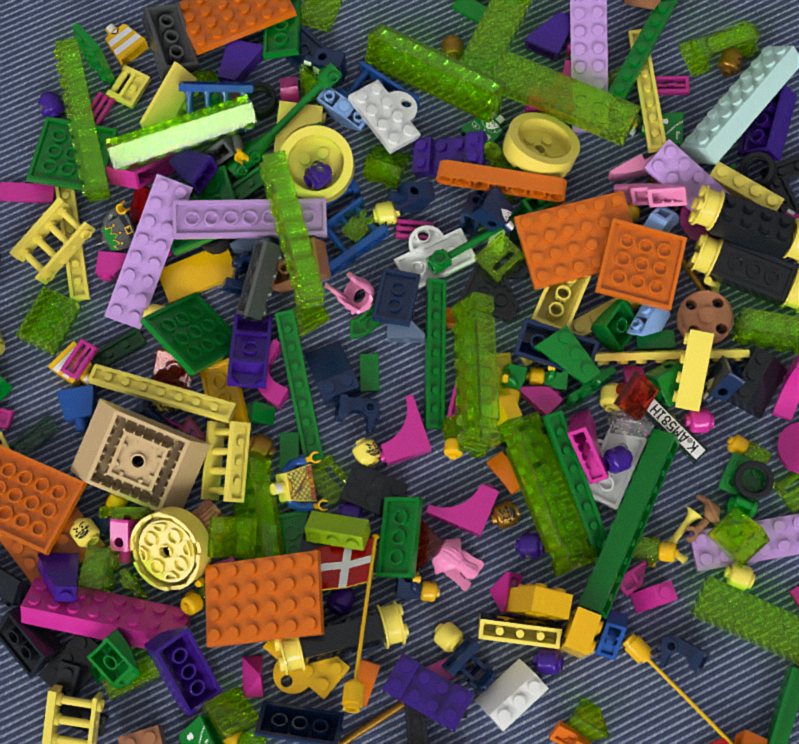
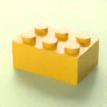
[506,583,573,620]
[559,606,603,659]

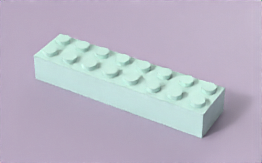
[680,45,799,165]

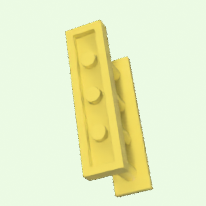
[9,197,96,285]
[201,421,251,503]
[42,685,105,744]

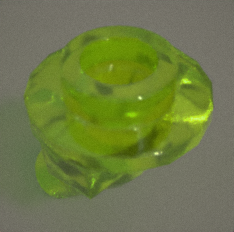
[484,141,501,160]

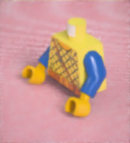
[270,451,328,512]

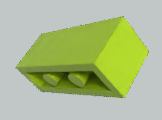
[304,510,371,551]

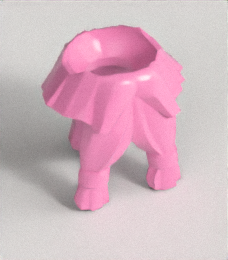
[324,271,376,315]
[431,538,484,591]

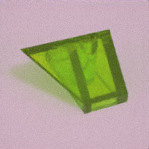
[299,63,324,100]
[567,697,610,742]

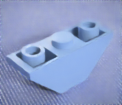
[316,88,366,131]
[643,207,680,232]
[627,305,670,336]

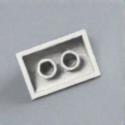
[475,659,549,731]

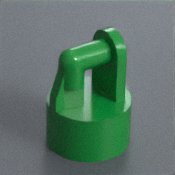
[724,495,759,524]

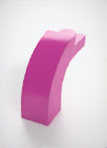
[257,339,290,410]

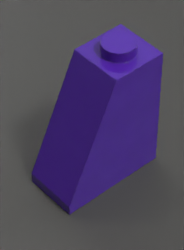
[524,12,571,62]
[217,40,264,82]
[169,148,219,196]
[38,553,79,602]

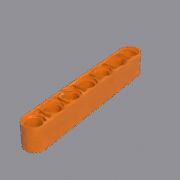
[436,160,567,202]

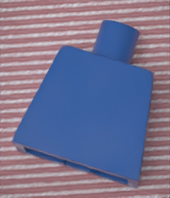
[57,385,98,432]

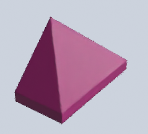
[489,572,523,615]
[242,656,264,698]

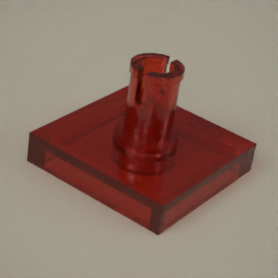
[151,348,192,389]
[614,370,660,423]

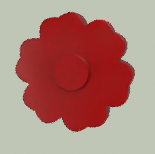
[130,186,151,223]

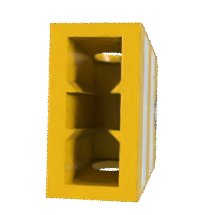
[105,24,149,67]
[48,341,94,387]

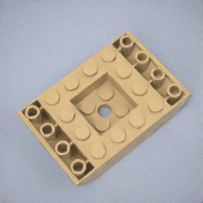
[70,398,211,511]

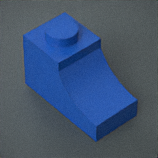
[596,609,628,660]

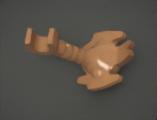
[686,494,721,543]

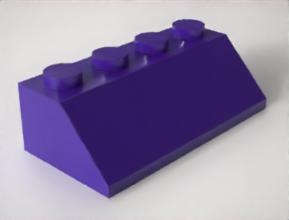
[737,85,797,162]
[144,626,222,716]

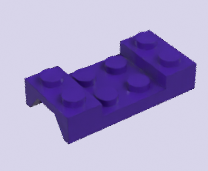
[412,131,488,178]
[227,314,273,389]
[382,653,475,733]

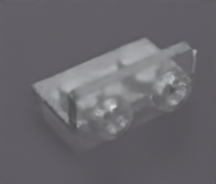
[608,411,654,438]

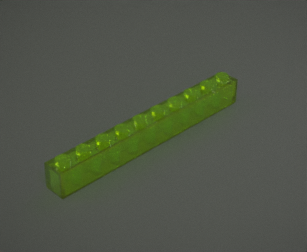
[53,38,111,203]

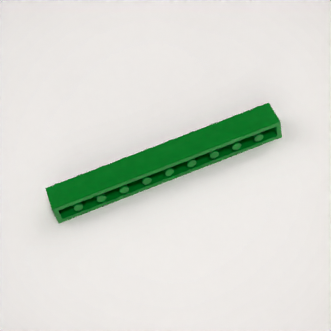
[579,429,680,619]

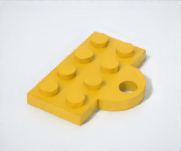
[263,641,350,700]

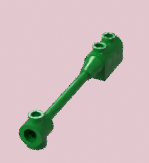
[224,63,343,180]
[426,198,561,275]

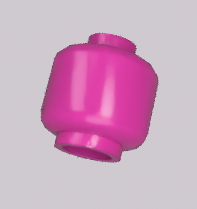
[684,408,714,433]

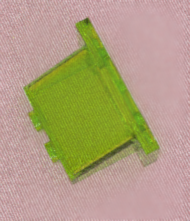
[678,20,760,77]

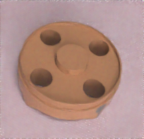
[676,290,734,346]

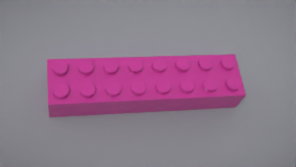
[20,577,191,649]

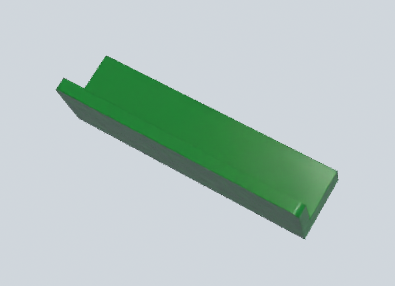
[765,666,799,744]

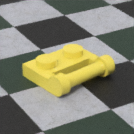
[105,65,151,109]

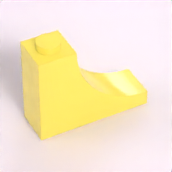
[273,101,326,155]

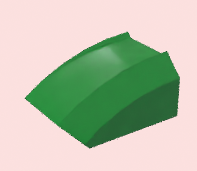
[590,299,636,352]
[87,629,141,688]

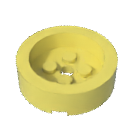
[502,112,580,178]
[278,125,355,203]
[130,507,212,591]

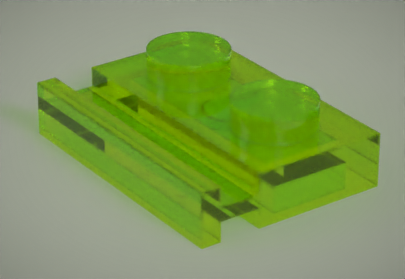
[294,296,330,338]
[118,568,149,600]

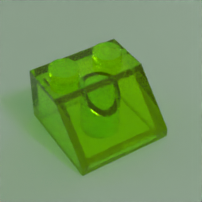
[362,145,410,188]
[707,507,770,568]

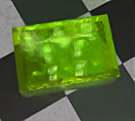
[16,286,82,357]

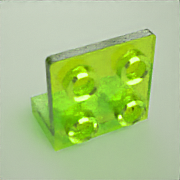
[207,516,257,559]

